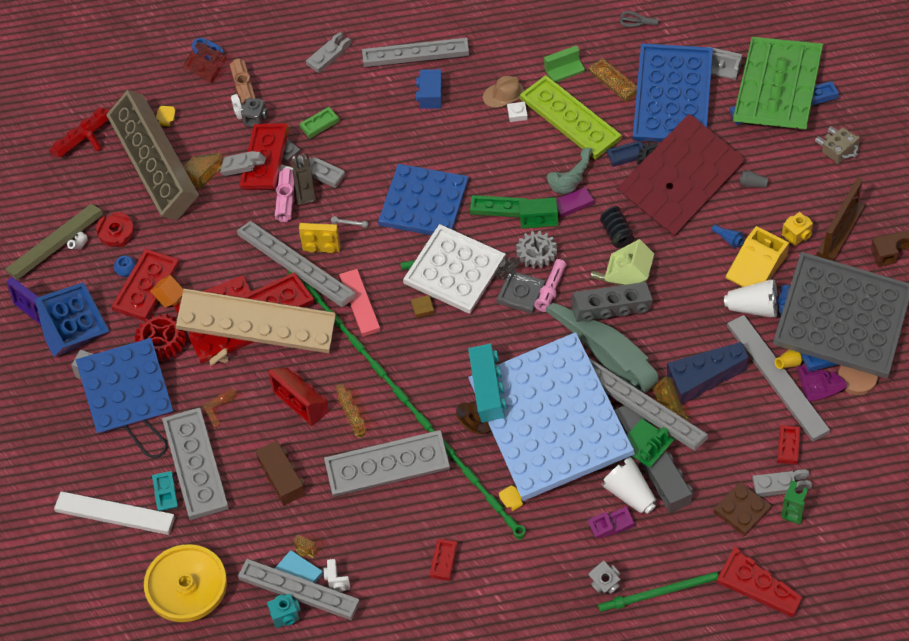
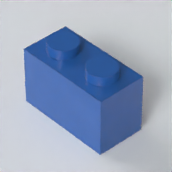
[416,69,442,109]

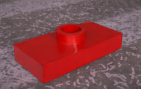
[777,425,800,465]
[429,538,458,581]

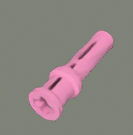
[534,259,567,312]

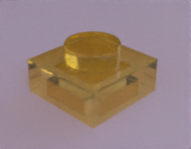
[293,535,317,558]

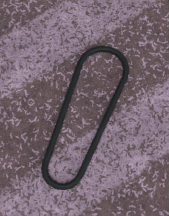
[124,420,167,458]

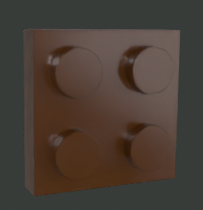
[714,482,771,536]

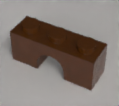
[871,231,909,267]

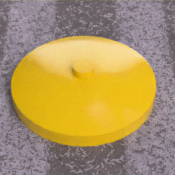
[144,544,227,622]

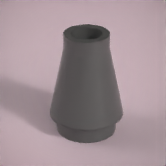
[739,170,768,188]

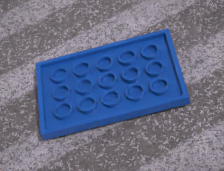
[633,43,713,142]

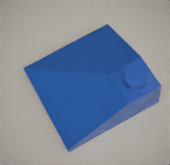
[35,282,109,357]

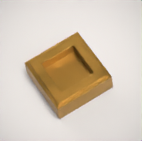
[411,295,434,318]

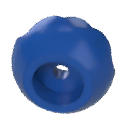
[114,255,137,277]

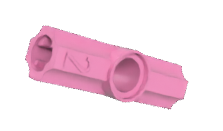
[275,168,295,222]

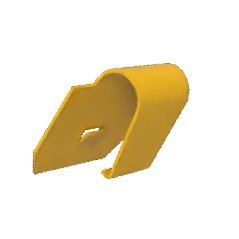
[156,106,175,127]
[499,485,523,511]

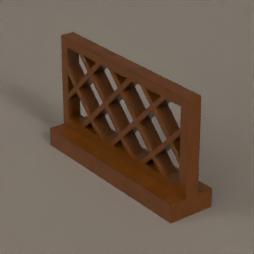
[816,177,865,261]

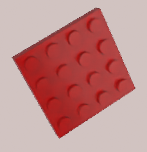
[174,275,255,364]

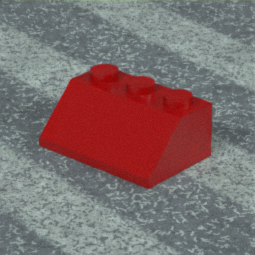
[268,368,329,426]

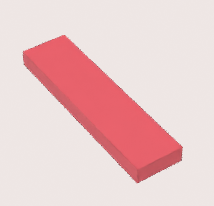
[339,269,380,337]

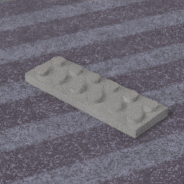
[162,408,229,520]
[324,430,450,497]

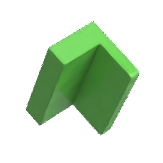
[544,46,585,83]

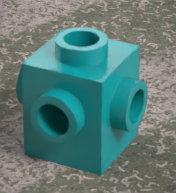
[267,594,301,628]

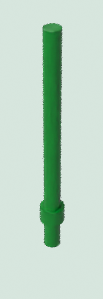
[598,572,718,612]

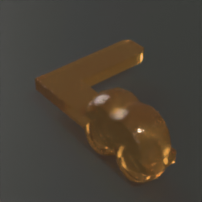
[202,389,237,428]

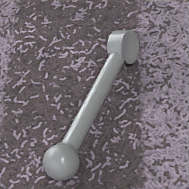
[331,216,368,228]

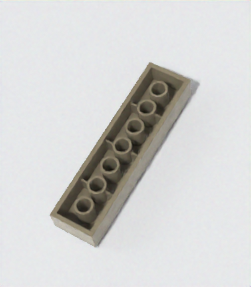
[107,90,199,220]

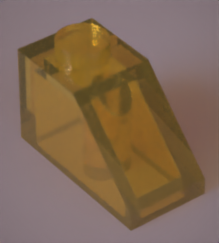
[183,152,223,189]

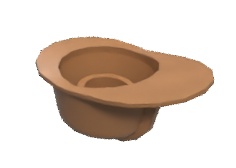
[483,76,524,108]

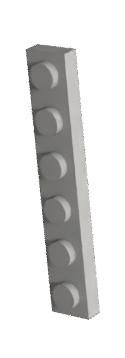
[362,38,469,67]
[238,559,360,621]

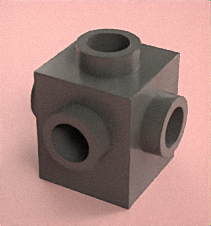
[241,98,268,127]

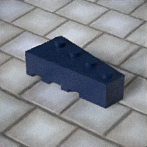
[667,342,748,407]

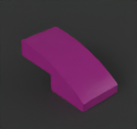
[588,506,635,538]

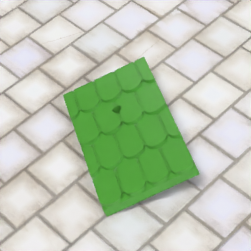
[733,37,823,129]

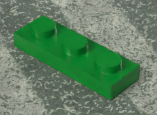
[470,195,527,217]

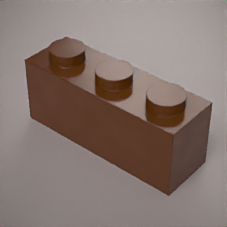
[256,441,306,506]

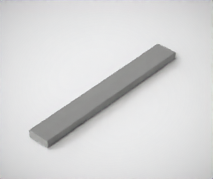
[237,221,356,307]
[727,315,830,442]
[589,358,708,451]

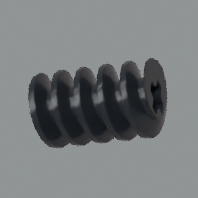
[600,206,635,248]

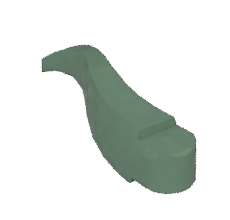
[546,303,658,394]

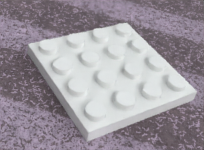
[403,224,506,314]

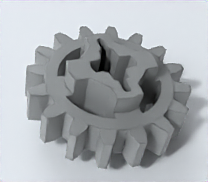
[516,231,557,269]

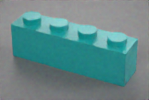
[468,343,507,423]

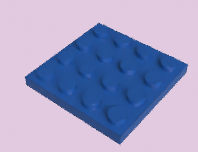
[378,164,469,235]
[75,338,173,434]

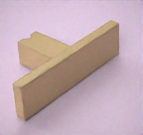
[210,348,228,366]

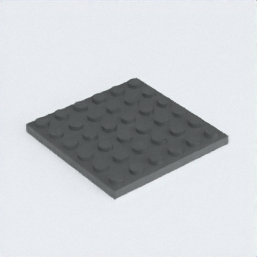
[773,252,909,379]

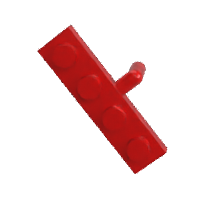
[48,108,111,157]

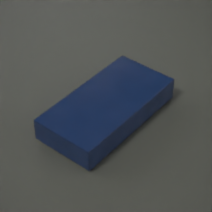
[606,140,643,167]

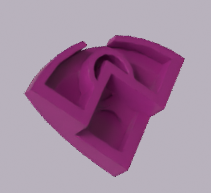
[797,366,847,401]

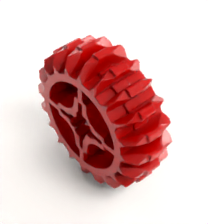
[134,313,187,363]

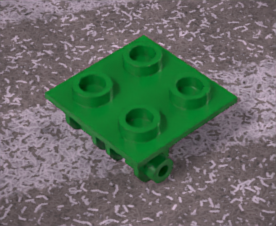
[627,418,674,468]

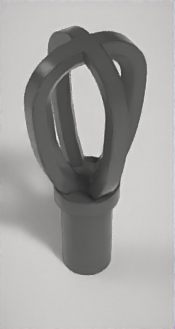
[620,11,658,27]

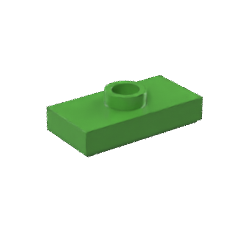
[299,107,339,139]

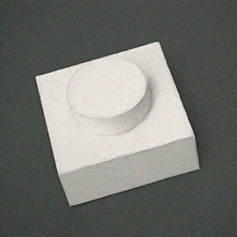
[507,102,528,122]

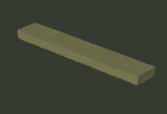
[5,204,103,280]

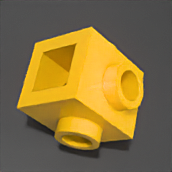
[782,212,813,246]

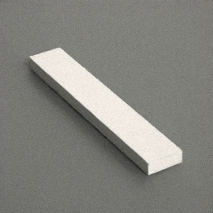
[54,492,175,535]

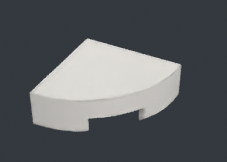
[231,94,242,120]

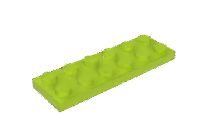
[520,75,622,160]

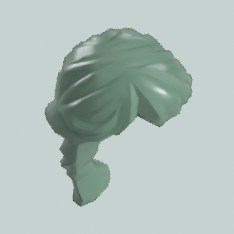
[546,147,592,195]

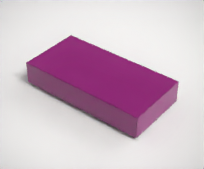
[556,187,594,218]

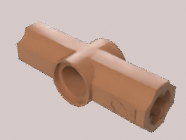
[230,59,255,106]

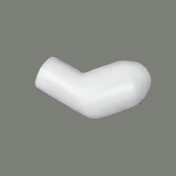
[67,232,88,250]

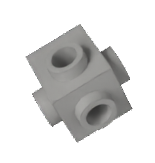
[588,560,620,594]

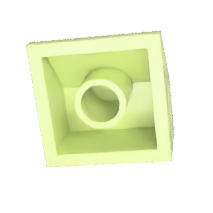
[604,239,654,285]

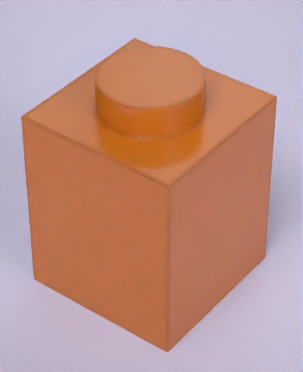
[150,275,183,308]

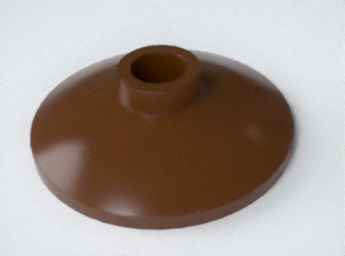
[456,403,491,434]

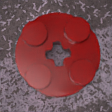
[96,212,134,247]

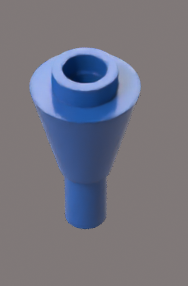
[712,224,744,249]

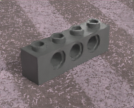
[570,282,653,322]

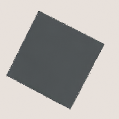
[497,270,545,314]

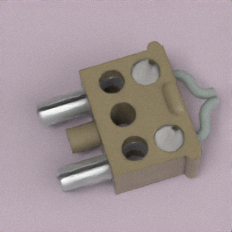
[815,126,859,164]

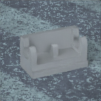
[707,46,742,80]

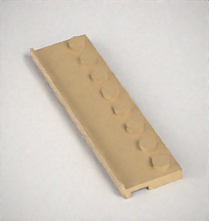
[176,289,335,353]

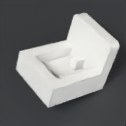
[324,559,350,592]

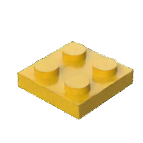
[299,223,341,253]

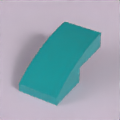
[152,471,178,511]

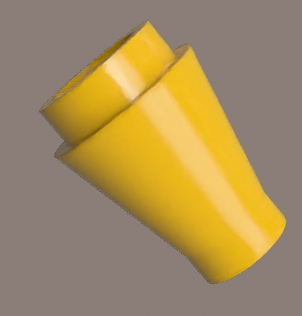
[775,349,803,369]

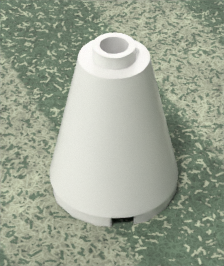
[724,280,778,318]
[601,457,656,514]

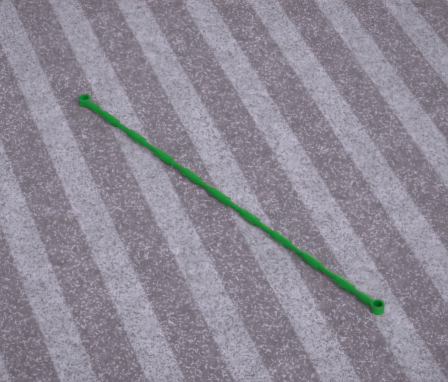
[287,270,526,540]

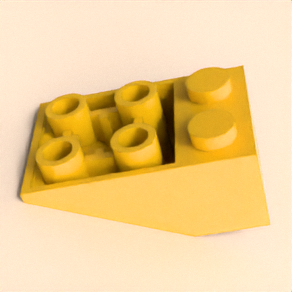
[726,226,789,287]

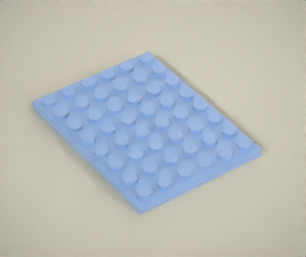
[468,332,635,501]

